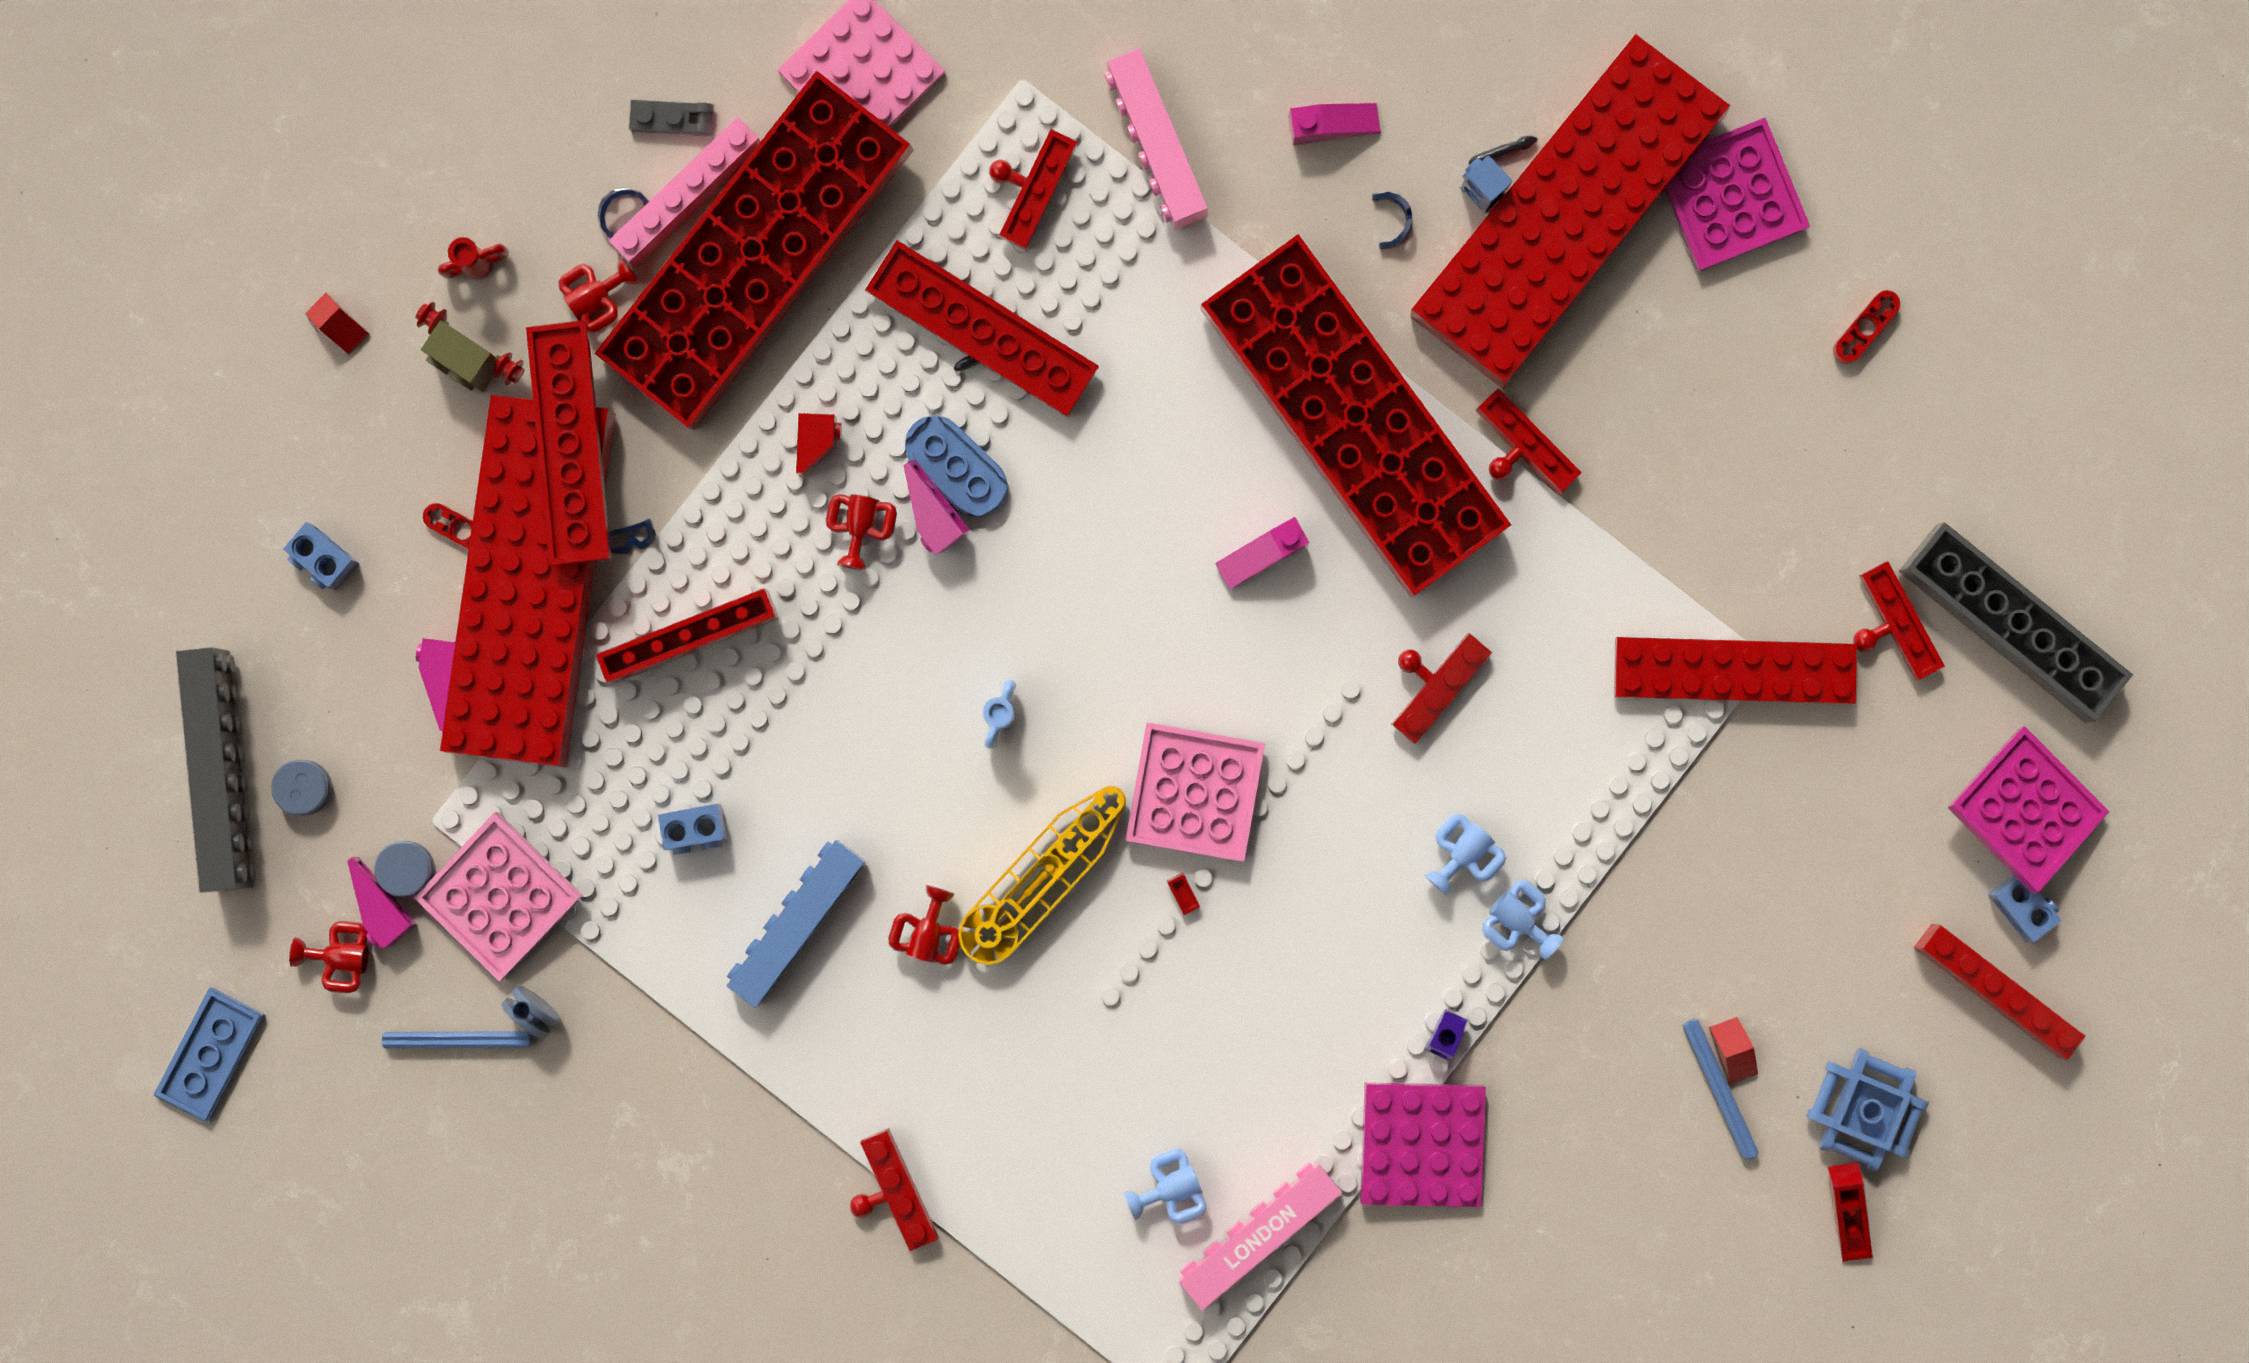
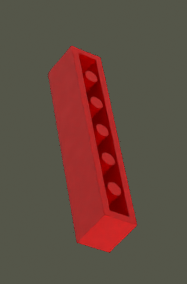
[595,588,779,684]
[1913,924,2086,1060]

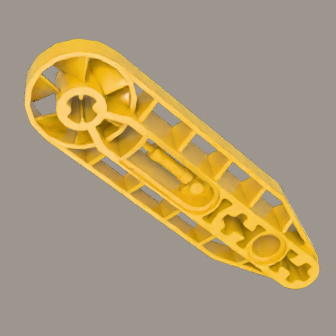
[958,786,1126,965]

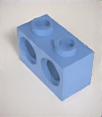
[1460,155,1513,213]
[283,522,359,590]
[658,804,727,855]
[1988,875,2062,943]

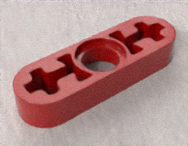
[1833,290,1901,364]
[423,503,473,549]

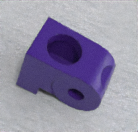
[1424,1009,1468,1061]

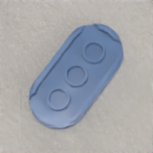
[905,416,1008,517]

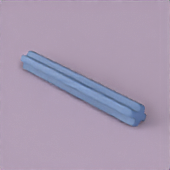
[1683,1019,1759,1160]
[382,1031,532,1048]

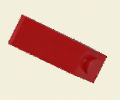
[1827,1162,1873,1262]

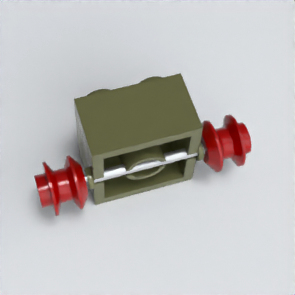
[415,302,525,391]

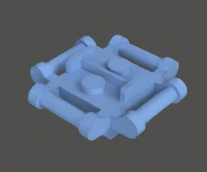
[1806,1048,1929,1172]

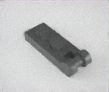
[629,100,714,136]

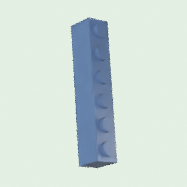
[726,840,867,1008]

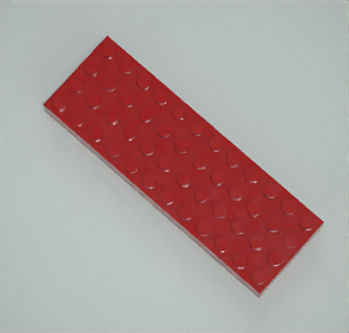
[1410,34,1731,390]
[594,70,914,431]
[1200,234,1512,598]
[440,395,616,768]

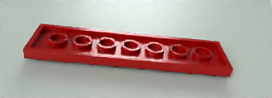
[865,240,1099,417]
[526,320,612,567]
[1614,637,1857,704]

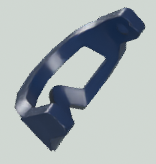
[597,188,649,239]
[1372,191,1412,249]
[609,519,656,554]

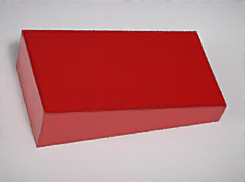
[1166,872,1200,915]

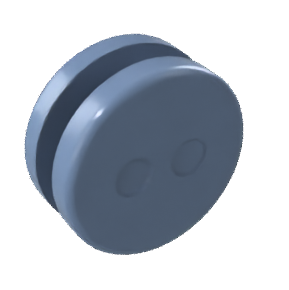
[271,760,332,815]
[374,841,435,897]
[502,985,560,1039]

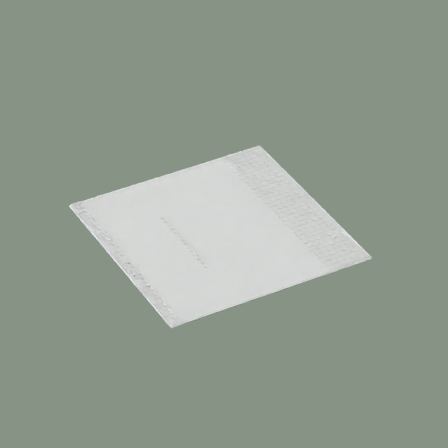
[432,80,1746,1363]

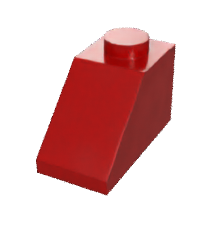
[796,413,842,477]

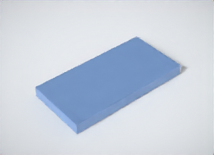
[153,987,265,1123]

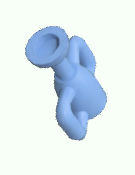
[983,680,1016,749]
[1425,814,1506,896]
[1482,880,1564,960]
[1124,1149,1206,1224]

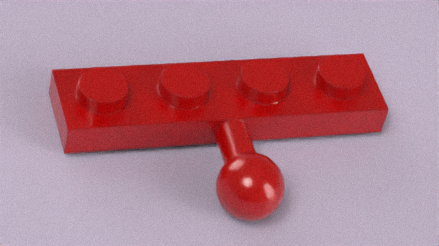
[989,129,1078,250]
[1475,388,1582,495]
[1853,561,1945,681]
[1391,633,1492,744]
[850,1128,939,1251]

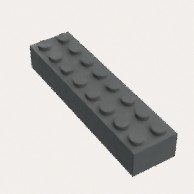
[1898,522,2133,723]
[176,647,256,893]

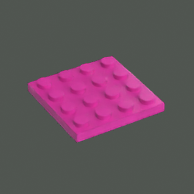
[1665,117,1811,272]
[1947,726,2109,894]
[1360,1082,1486,1207]

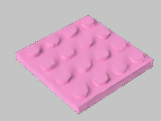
[778,0,945,127]
[1126,722,1265,862]
[414,812,583,982]

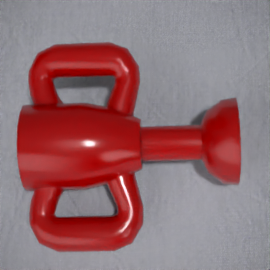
[437,237,509,280]
[558,258,639,333]
[825,494,897,571]
[888,885,961,965]
[289,921,369,994]

